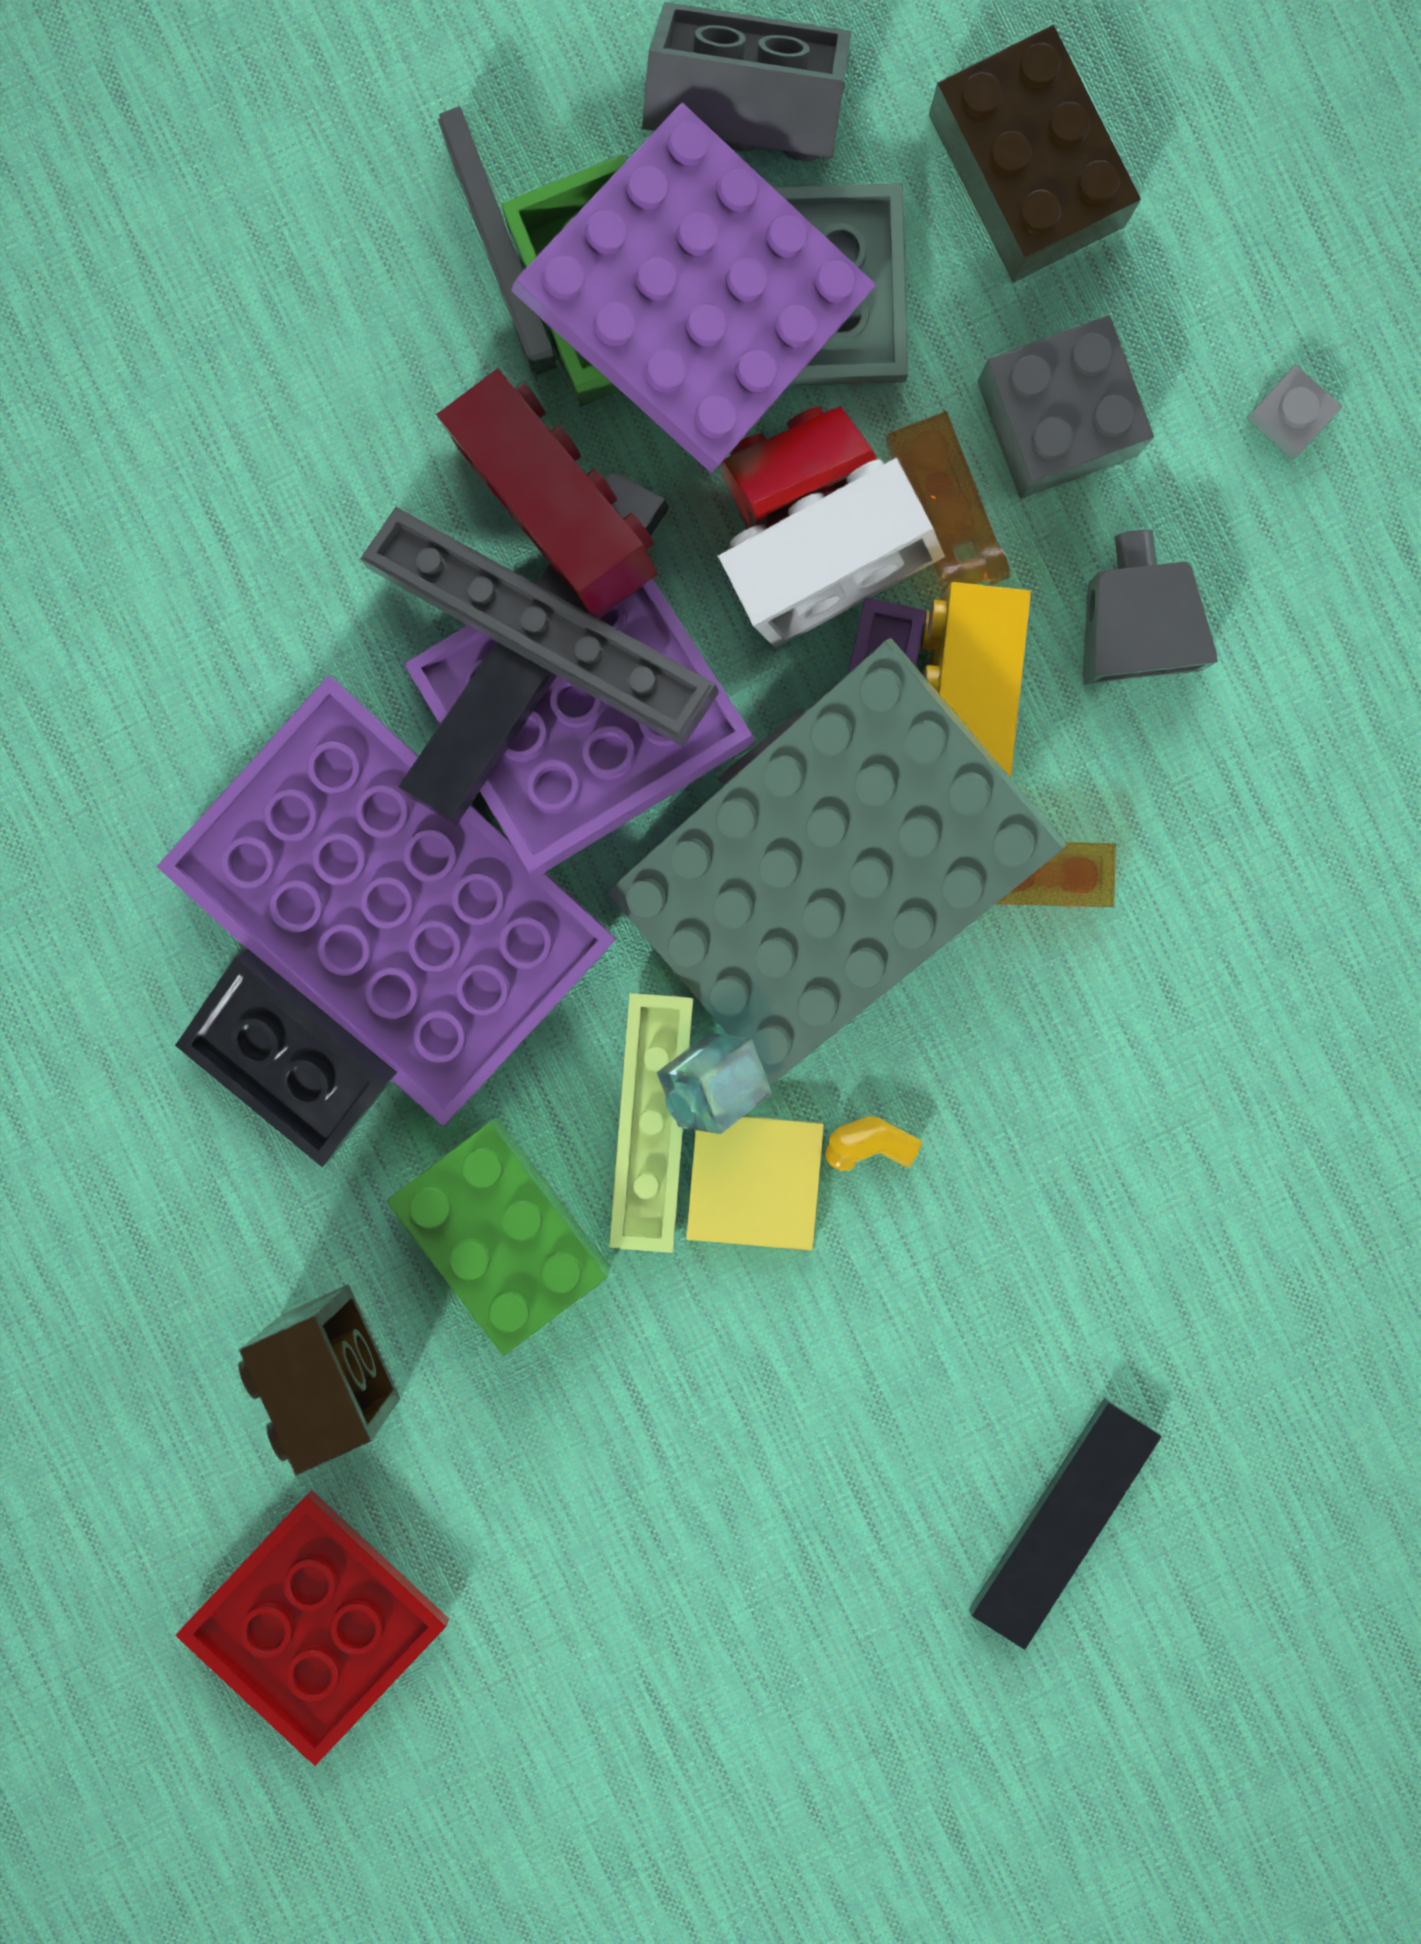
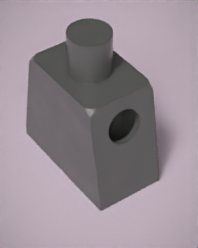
[1083,530,1218,685]

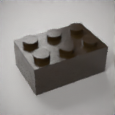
[929,24,1141,283]
[238,1284,401,1475]

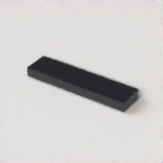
[969,1398,1162,1650]

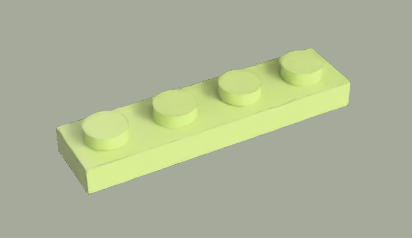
[609,993,693,1253]

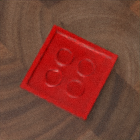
[175,1489,449,1766]

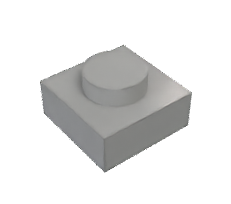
[1247,364,1342,460]

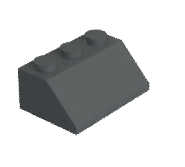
[642,2,851,161]

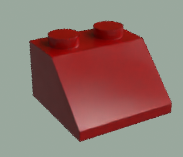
[722,406,877,529]

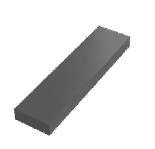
[438,106,556,375]

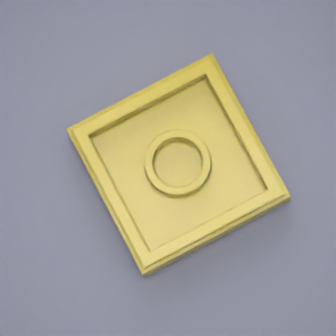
[686,1112,824,1251]

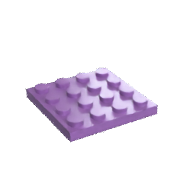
[511,103,876,473]
[404,579,755,879]

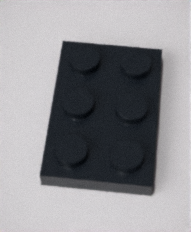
[175,949,397,1167]

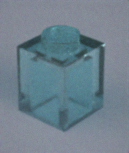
[657,1033,772,1134]

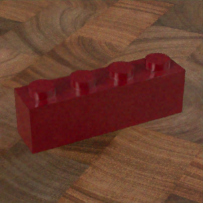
[436,368,658,619]

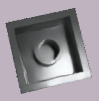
[977,315,1154,499]

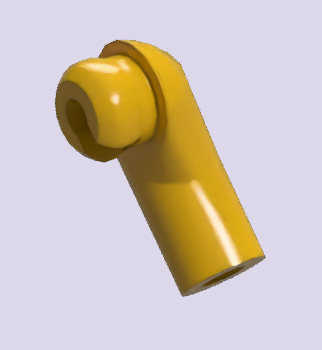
[825,1116,923,1171]

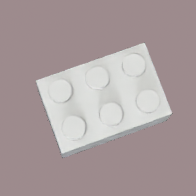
[718,457,945,649]

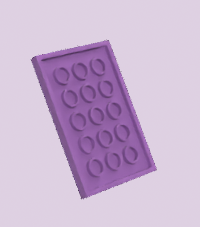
[156,675,617,1127]

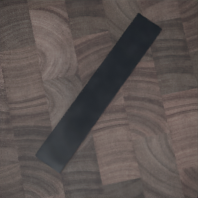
[398,470,669,825]

